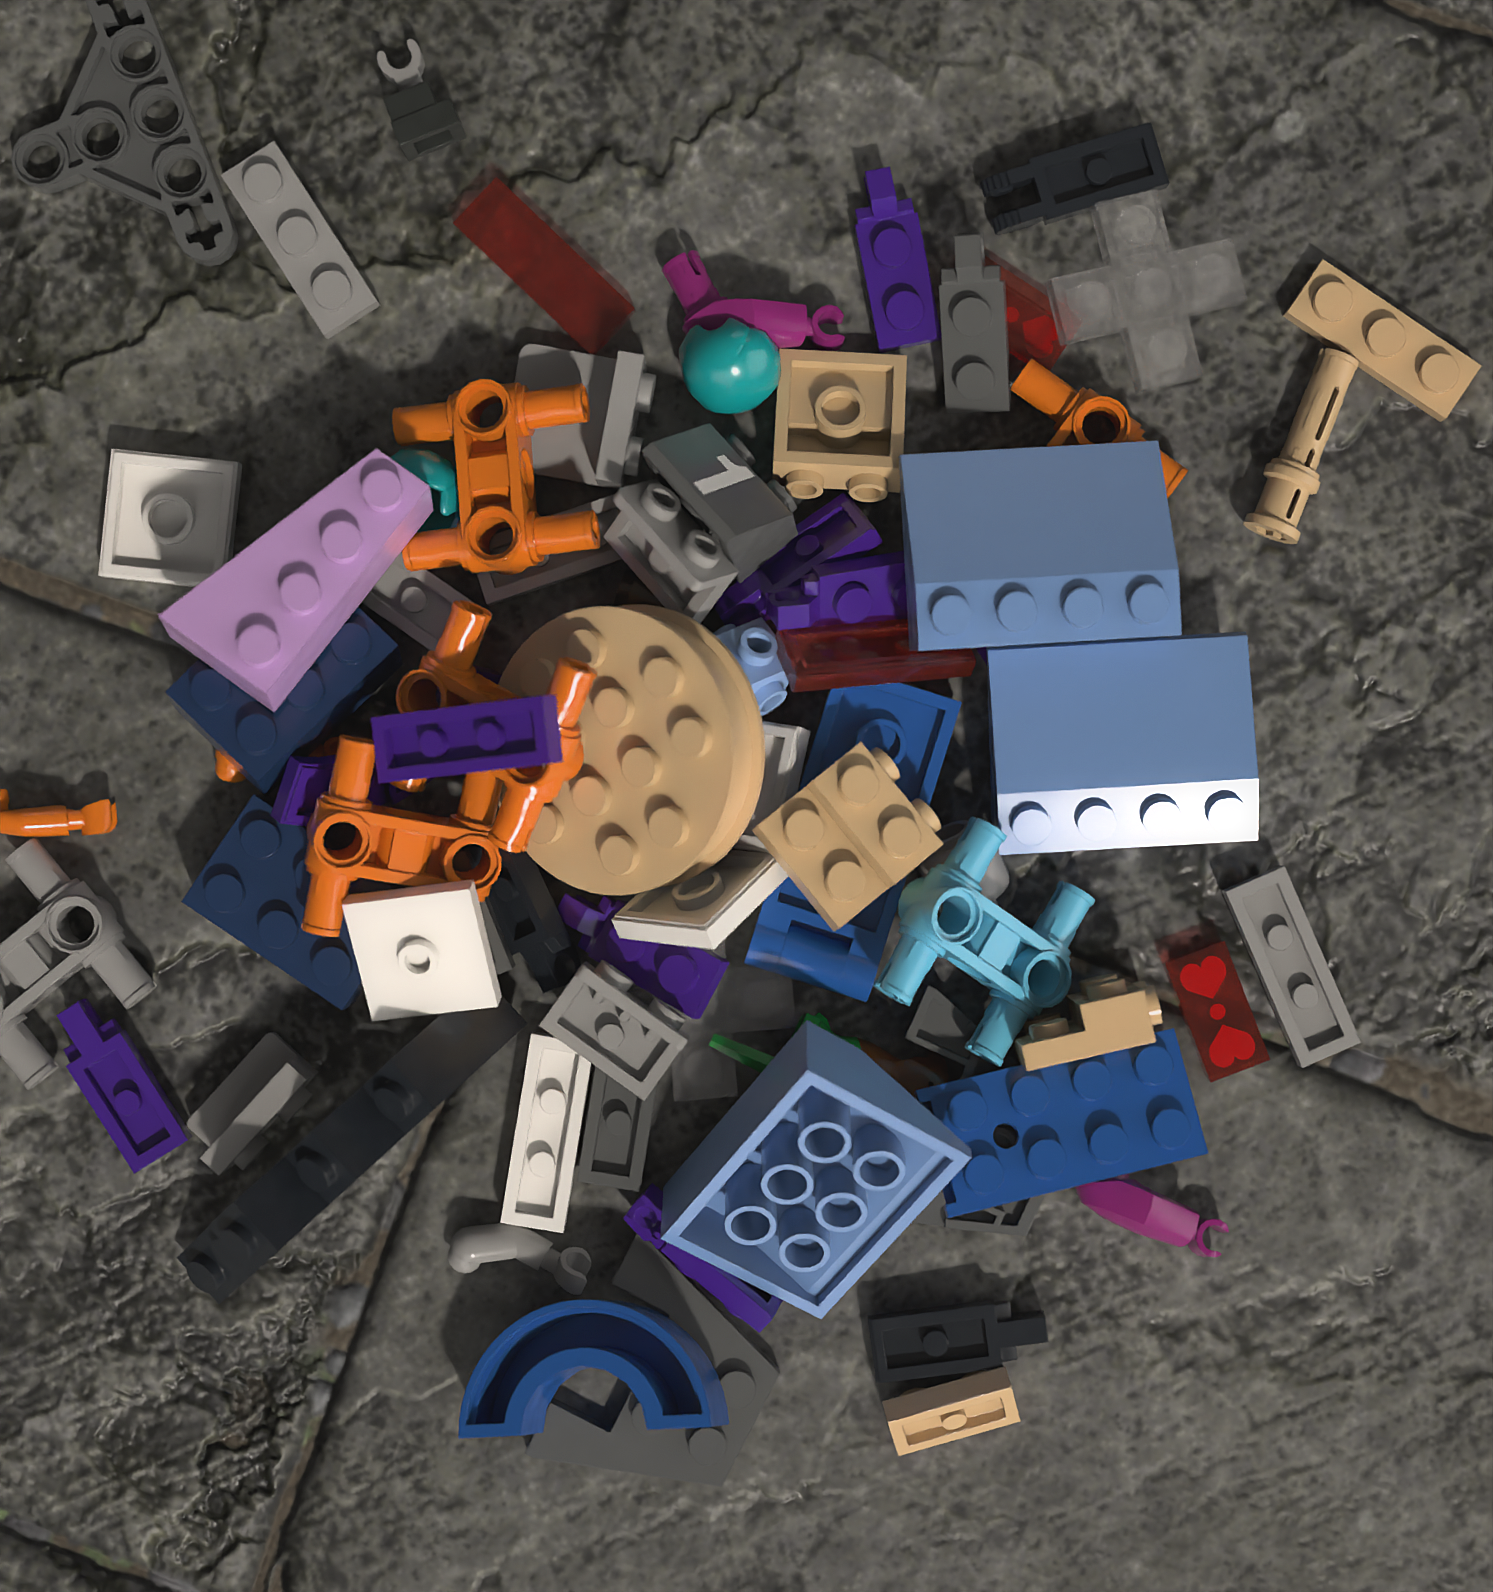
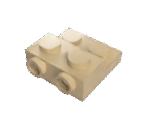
[772,349,907,502]
[752,742,943,932]
[1012,974,1162,1071]

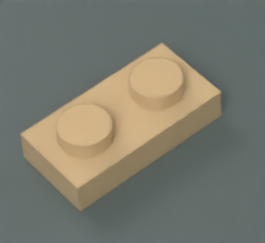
[882,1366,1020,1456]

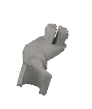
[448,1223,591,1295]

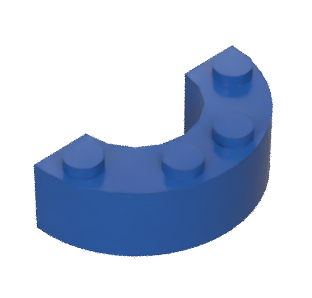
[458,1300,729,1439]

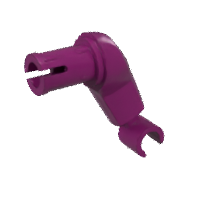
[662,250,845,351]
[1075,1174,1229,1257]

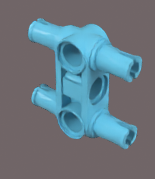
[873,816,1095,1067]

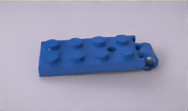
[914,1028,1208,1218]

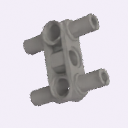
[0,838,157,1090]

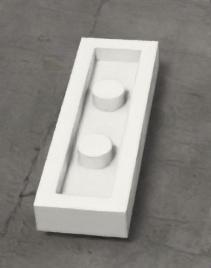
[500,1031,592,1233]

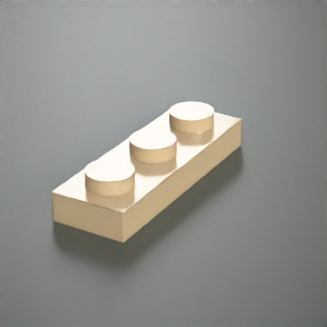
[1283,259,1482,422]

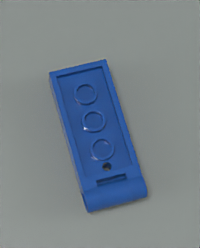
[744,663,962,1002]

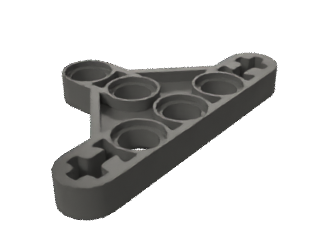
[11,0,239,266]

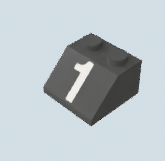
[642,423,798,583]

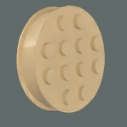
[498,604,765,895]

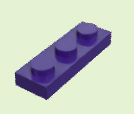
[371,695,563,783]

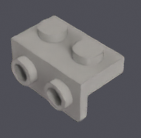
[603,479,739,623]
[539,960,690,1101]
[187,1032,318,1176]

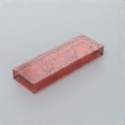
[453,177,636,355]
[775,619,977,692]

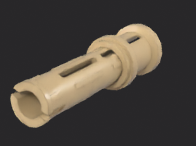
[1243,348,1359,544]

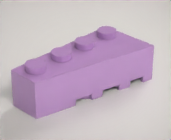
[158,448,434,712]

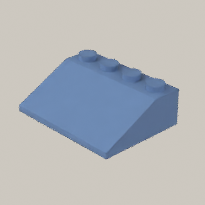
[899,441,1182,651]
[986,632,1259,855]
[661,1020,972,1319]

